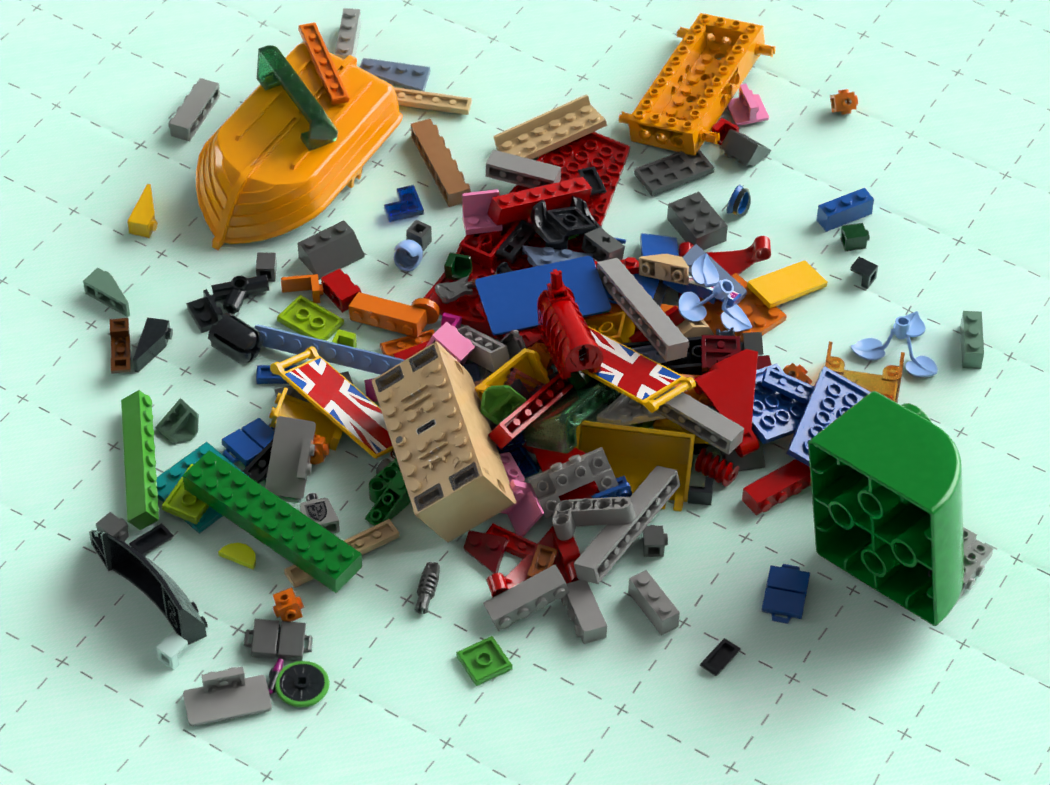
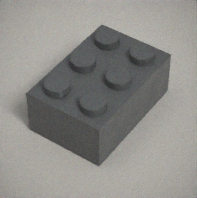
[667,192,728,250]

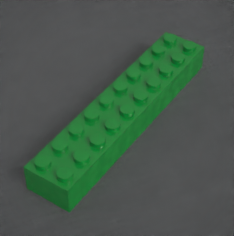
[183,450,362,593]

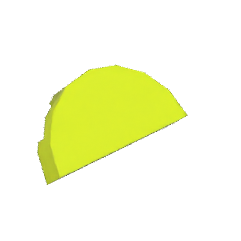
[218,543,256,570]

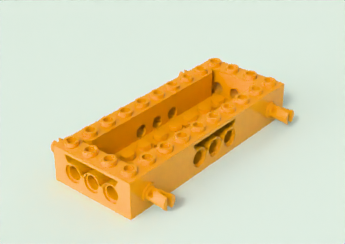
[619,13,776,156]

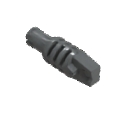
[415,562,440,614]

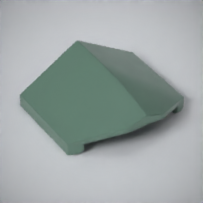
[155,398,199,444]

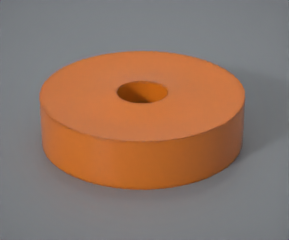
[411,298,440,324]

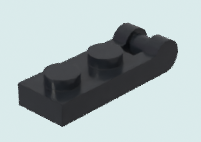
[496,220,537,264]

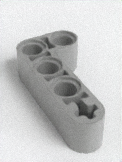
[552,497,636,540]

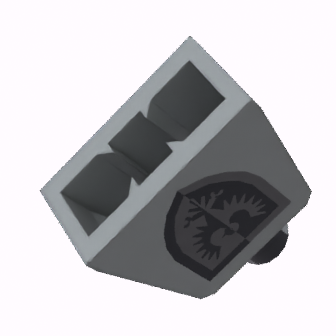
[300,493,340,534]

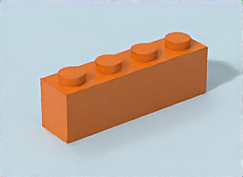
[349,292,427,338]

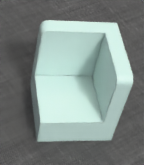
[156,632,188,670]

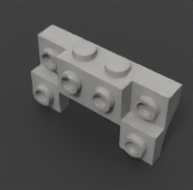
[529,447,618,518]
[928,527,993,605]

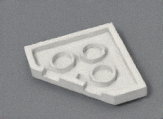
[597,394,666,425]

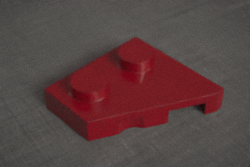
[701,335,740,371]
[463,530,508,574]

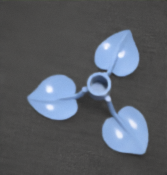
[678,253,752,332]
[851,311,938,377]

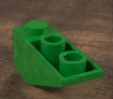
[364,471,411,526]

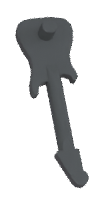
[435,272,497,304]

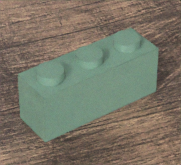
[960,311,984,369]

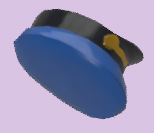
[726,184,751,217]

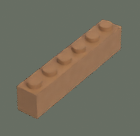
[411,119,471,207]

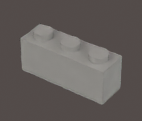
[628,570,680,635]
[561,580,607,644]

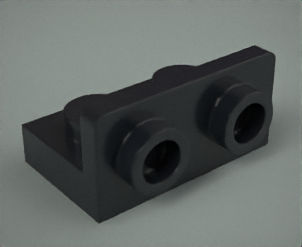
[186,289,223,333]

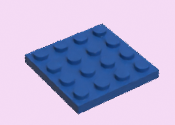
[752,363,806,444]

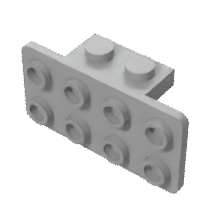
[265,416,316,499]
[183,666,272,726]

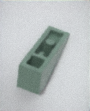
[83,267,130,317]

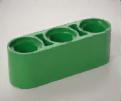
[369,458,401,503]

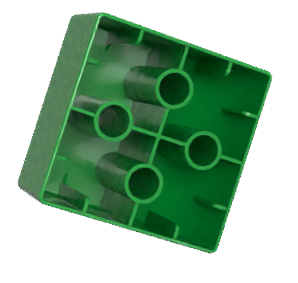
[808,391,964,626]

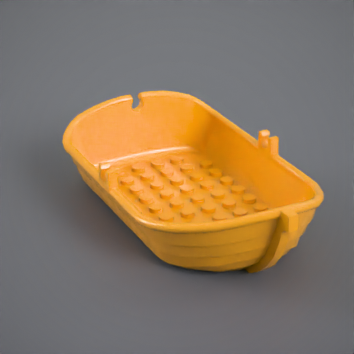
[196,42,403,250]

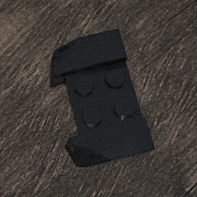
[530,196,604,245]

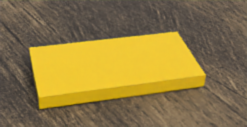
[747,260,828,309]

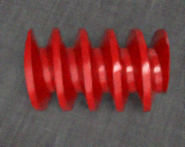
[695,448,739,487]

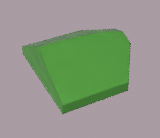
[480,385,527,426]

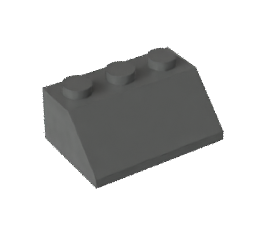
[297,220,365,280]

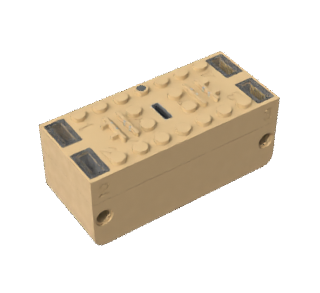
[371,341,516,542]

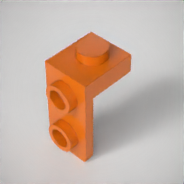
[281,274,324,303]

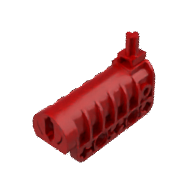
[537,269,603,379]

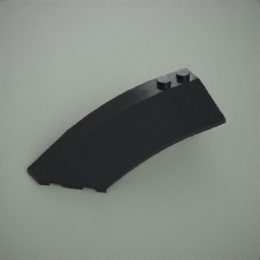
[89,530,208,645]

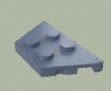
[522,245,593,267]

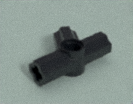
[211,275,270,314]

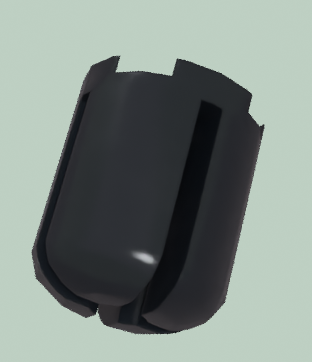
[208,313,263,364]

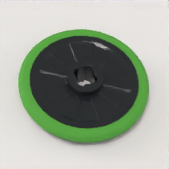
[275,661,329,707]

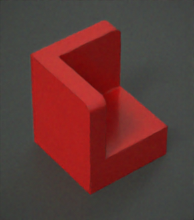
[711,118,739,145]

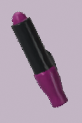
[268,658,284,695]

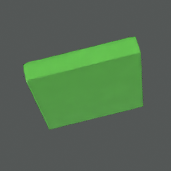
[456,636,513,686]

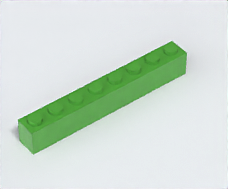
[121,390,159,530]

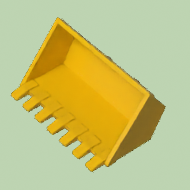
[574,420,695,511]

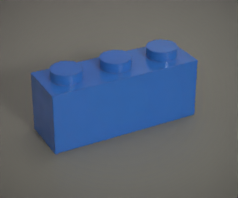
[816,187,874,232]

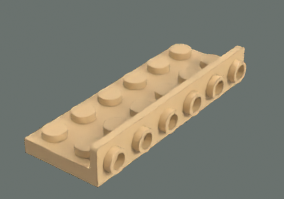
[493,95,607,159]

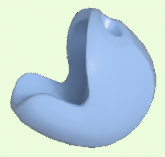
[394,239,423,271]

